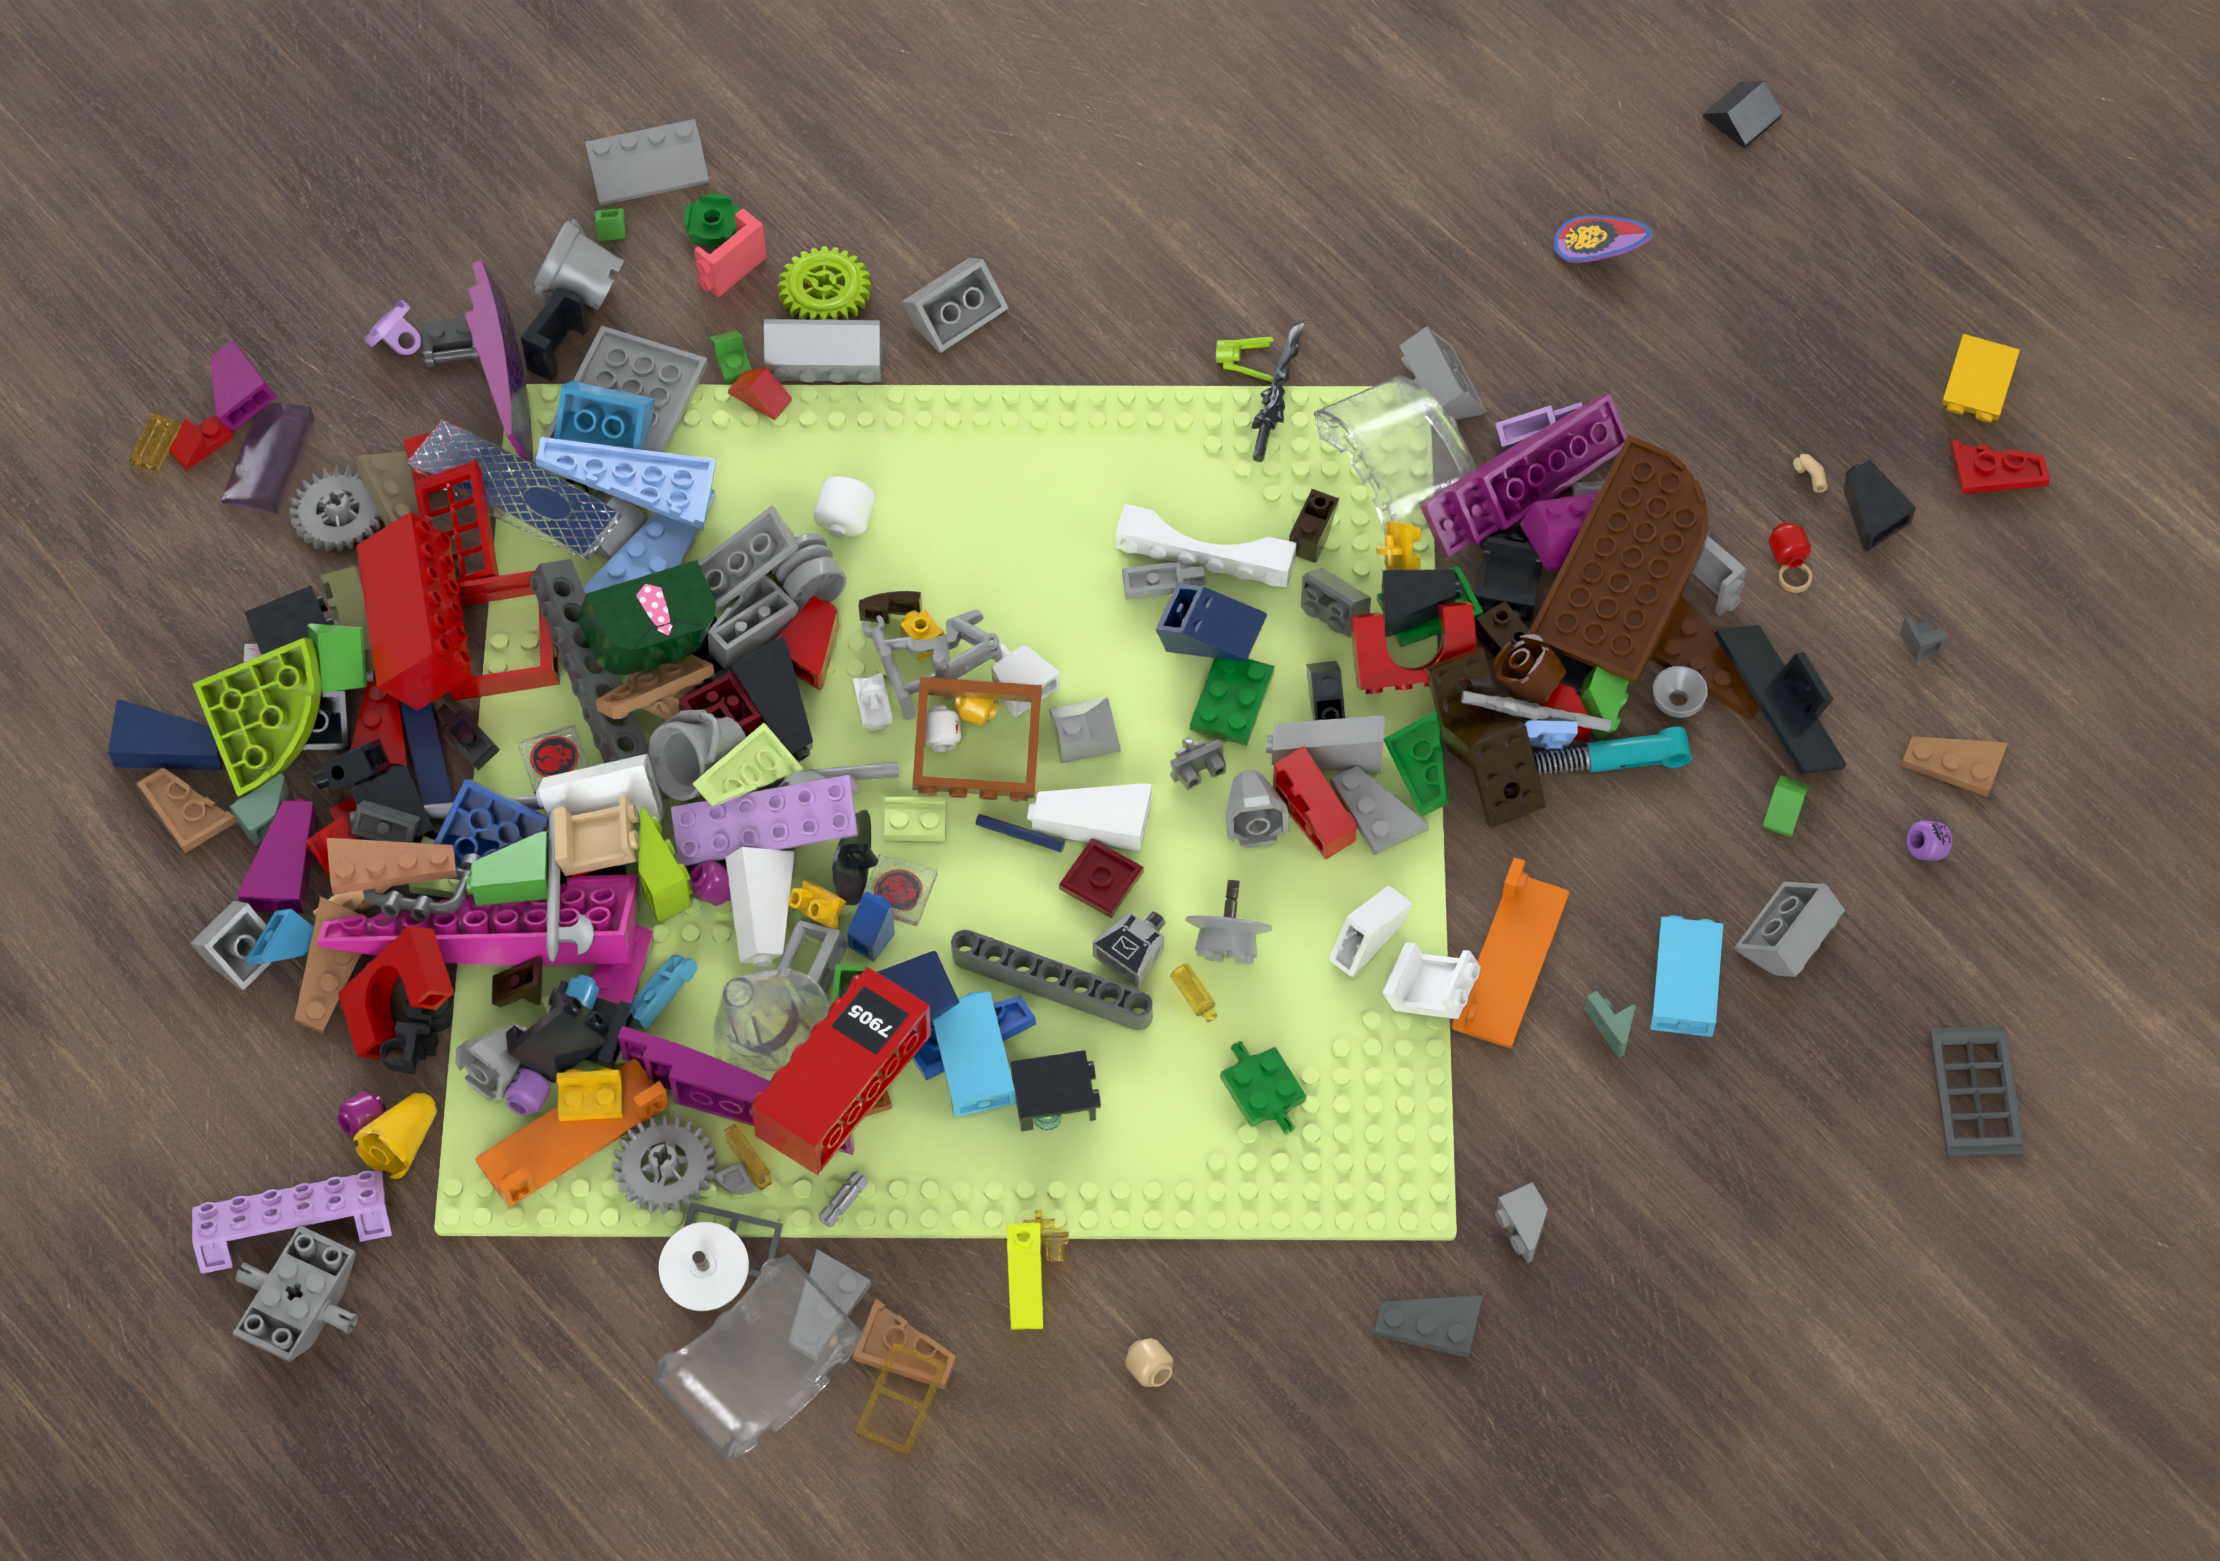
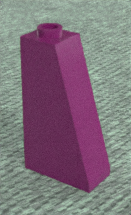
[238,799,318,913]

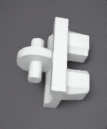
[853,673,893,731]

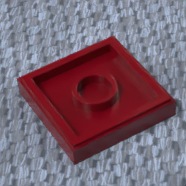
[1059,839,1144,918]

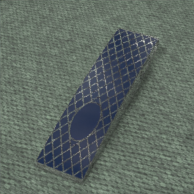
[406,420,623,560]

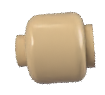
[1125,1338,1173,1387]

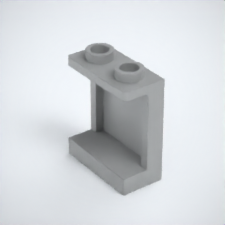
[1692,535,1746,616]

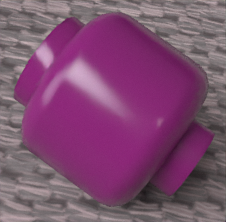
[690,860,731,906]
[337,1091,386,1136]

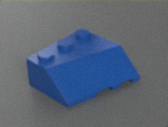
[434,779,549,867]

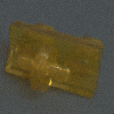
[1023,1210,1070,1262]

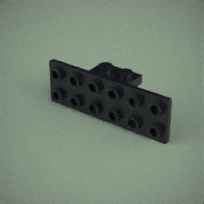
[1714,625,1847,774]

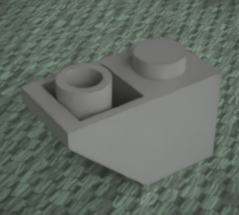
[1495,1182,1548,1263]

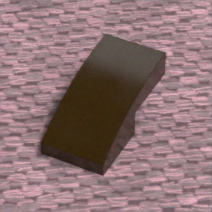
[858,591,922,624]

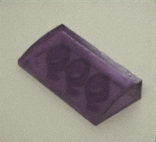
[221,403,314,514]

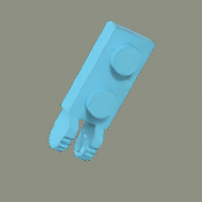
[631,954,698,1030]

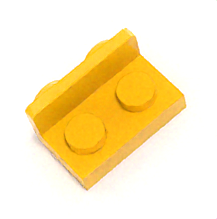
[556,1068,623,1121]

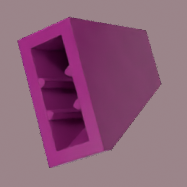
[210,340,278,432]

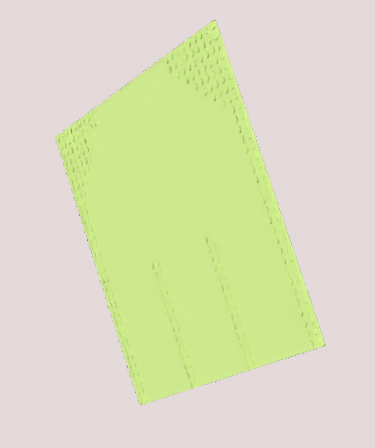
[434,384,1457,1241]

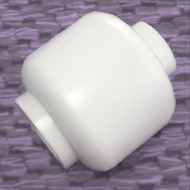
[925,705,962,752]

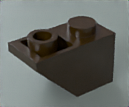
[1289,489,1339,563]

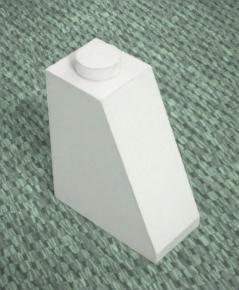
[1328,885,1412,978]

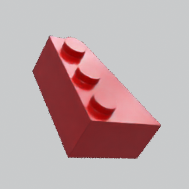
[1273,746,1357,860]

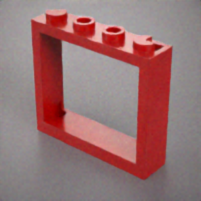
[450,570,560,701]

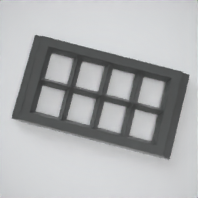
[1929,1026,2024,1157]

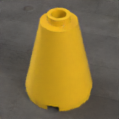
[353,1093,437,1179]

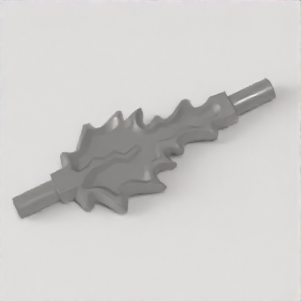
[1461,691,1611,732]

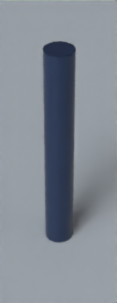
[975,814,1065,853]

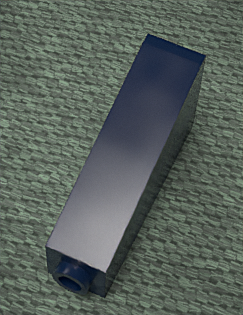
[108,700,223,770]

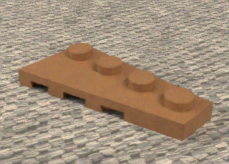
[294,896,368,1034]

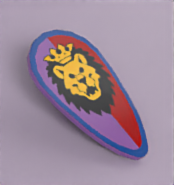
[1554,215,1653,263]

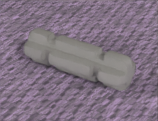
[819,1171,868,1227]

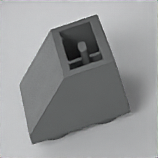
[1301,568,1371,638]

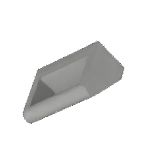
[773,921,848,998]

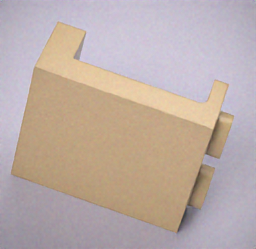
[554,795,640,876]

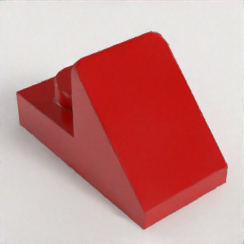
[169,414,234,470]

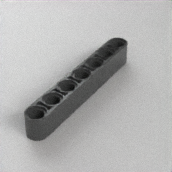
[951,929,1153,1030]

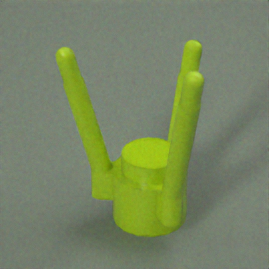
[1216,336,1274,382]

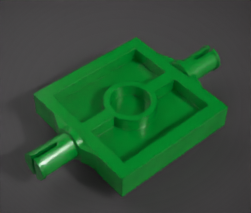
[1220,1041,1307,1134]

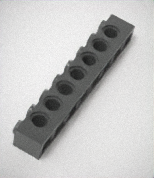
[529,559,648,764]

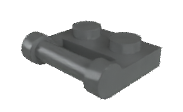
[421,317,480,368]

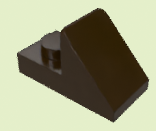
[492,957,542,1008]

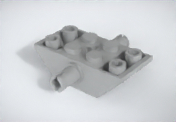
[233,1225,358,1362]

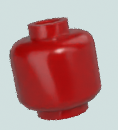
[1768,522,1811,568]

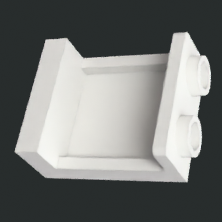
[1382,942,1481,1019]

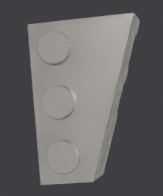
[708,574,798,668]

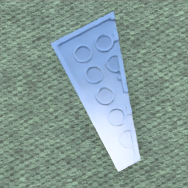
[536,437,716,530]
[583,489,716,594]

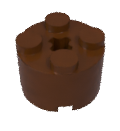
[1493,634,1566,705]

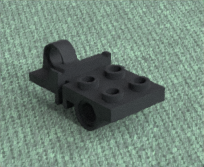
[380,999,453,1074]

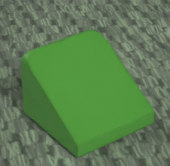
[596,208,626,241]

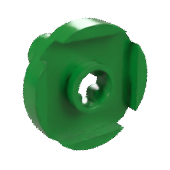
[684,193,740,246]

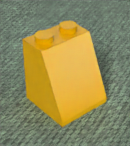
[1942,334,2020,423]

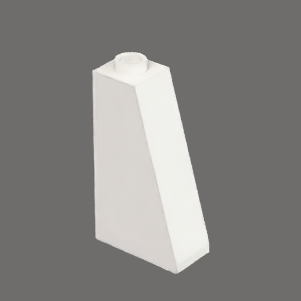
[536,754,665,821]
[1027,783,1152,852]
[725,847,794,967]

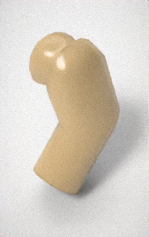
[1793,454,1828,493]

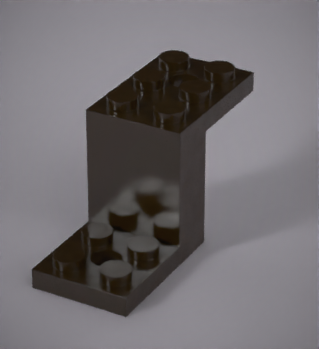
[1425,647,1546,828]

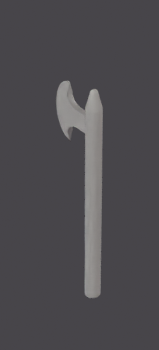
[546,811,594,962]

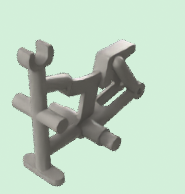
[862,610,1002,720]

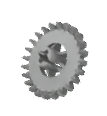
[289,466,382,552]
[612,1115,717,1214]

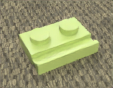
[884,797,946,841]

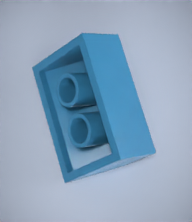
[554,381,655,450]

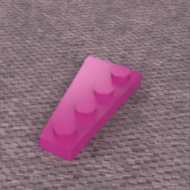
[589,924,653,1004]

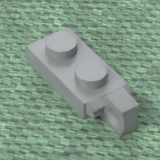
[1122,561,1206,600]

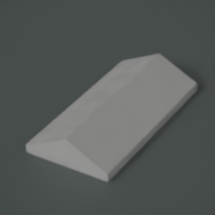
[698,506,798,612]

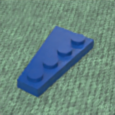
[912,996,1036,1081]

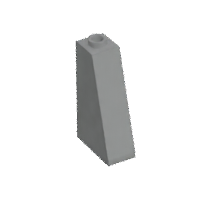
[1266,716,1385,772]

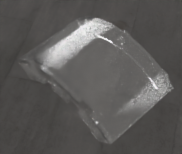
[1313,375,1477,535]
[652,1254,864,1462]

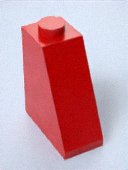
[775,595,839,691]

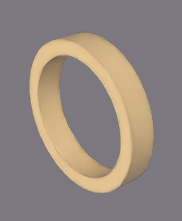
[1778,563,1812,593]

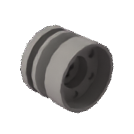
[770,533,847,612]

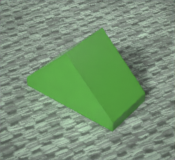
[1762,776,1810,837]

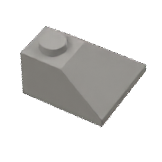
[1049,698,1121,763]

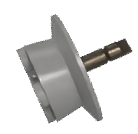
[1185,880,1272,964]

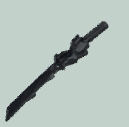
[1251,320,1306,462]

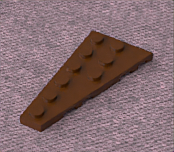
[1650,595,1760,720]

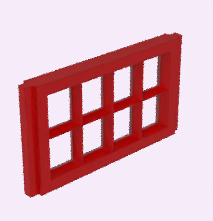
[414,460,499,583]

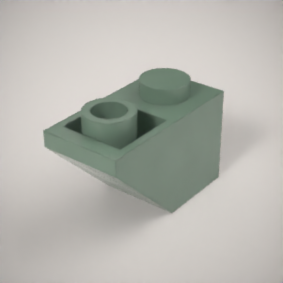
[230,773,289,846]

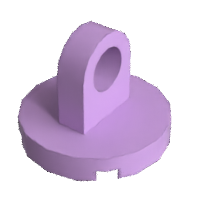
[364,300,421,356]

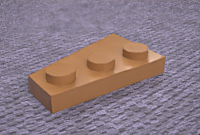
[1901,736,2008,797]
[853,1299,956,1390]

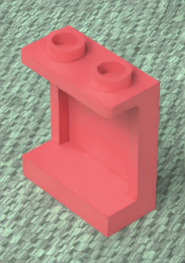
[694,209,767,298]

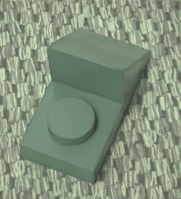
[1584,991,1636,1058]

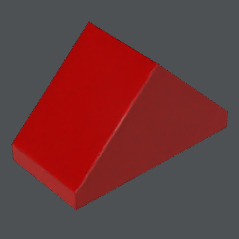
[728,368,792,420]

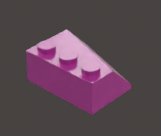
[1520,491,1600,572]

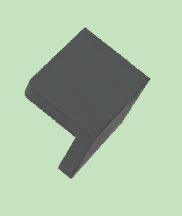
[1900,617,1948,661]

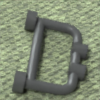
[363,840,482,922]

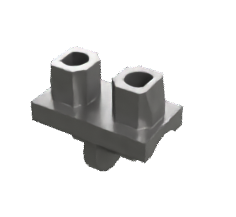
[1170,737,1226,790]

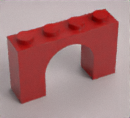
[1349,601,1477,694]
[338,926,454,1059]

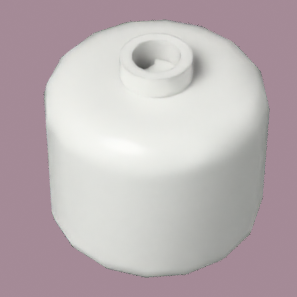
[814,476,876,537]

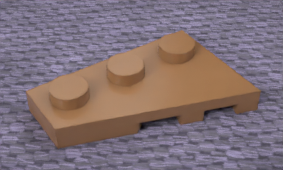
[137,768,237,854]

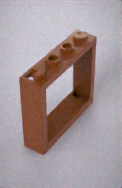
[912,677,1042,802]

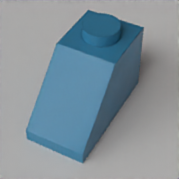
[245,909,314,965]

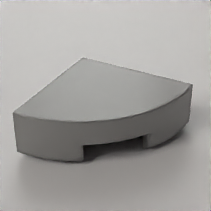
[714,1161,755,1195]

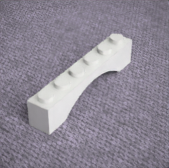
[1116,504,1297,588]

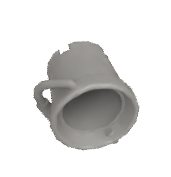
[533,219,624,311]
[648,710,746,801]

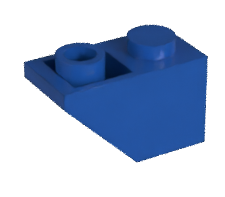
[847,891,895,962]

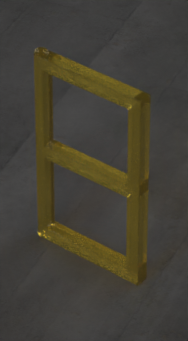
[855,1341,948,1455]

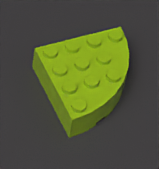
[193,638,321,797]

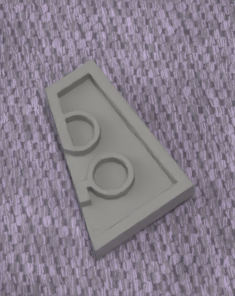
[1330,766,1428,855]
[790,1249,871,1362]

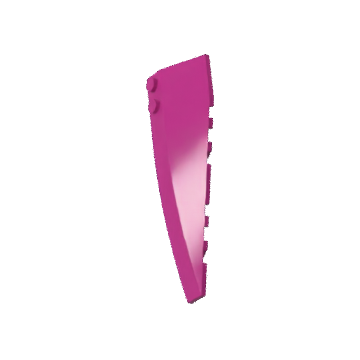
[317,874,639,965]

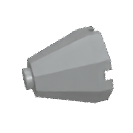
[1226,770,1289,848]
[455,1024,528,1100]

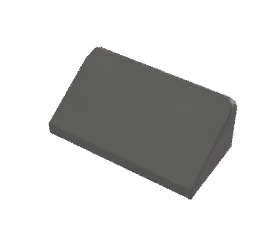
[351,800,421,843]

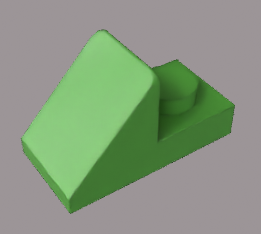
[709,330,752,385]

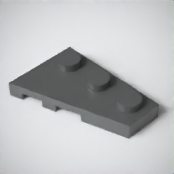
[1374,1295,1483,1358]

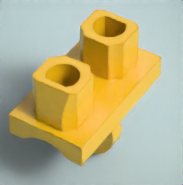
[1376,521,1421,570]
[788,880,846,930]

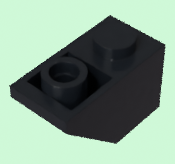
[1306,661,1345,721]

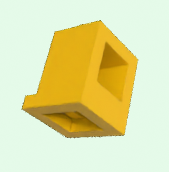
[900,609,944,661]

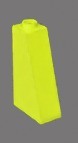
[1007,1223,1043,1330]

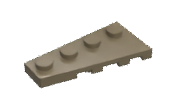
[354,451,419,527]

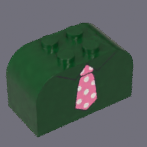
[577,560,716,675]

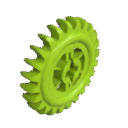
[777,246,872,320]

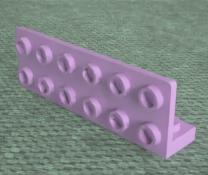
[671,775,859,867]
[192,1170,392,1274]

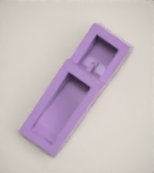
[1496,402,1583,450]

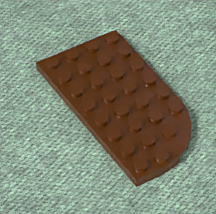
[1528,435,1708,684]

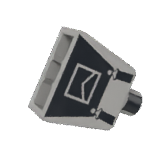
[1092,911,1166,989]

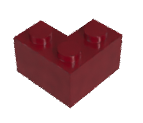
[679,672,763,737]

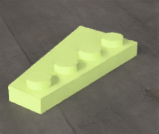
[692,723,804,807]

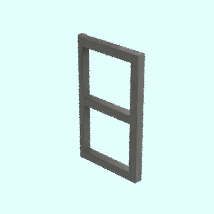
[684,1202,784,1280]

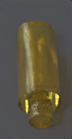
[1170,964,1217,1022]

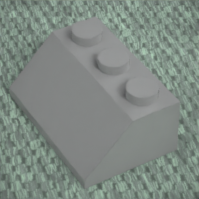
[901,258,1008,353]
[1399,326,1487,422]
[1734,882,1845,977]

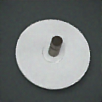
[659,1222,749,1311]

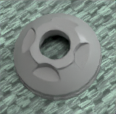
[1652,666,1708,718]

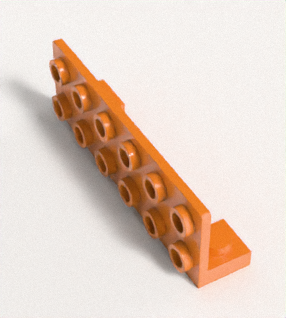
[1452,857,1569,1048]
[475,1059,670,1208]

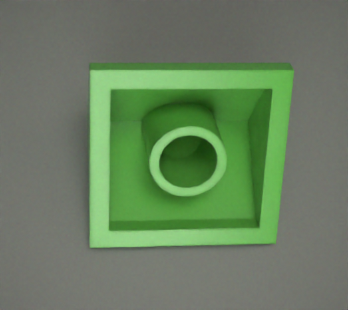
[307,624,367,693]

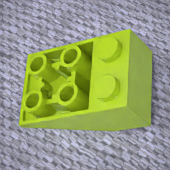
[639,807,693,923]

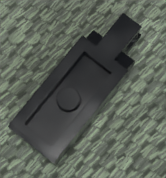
[436,703,500,771]

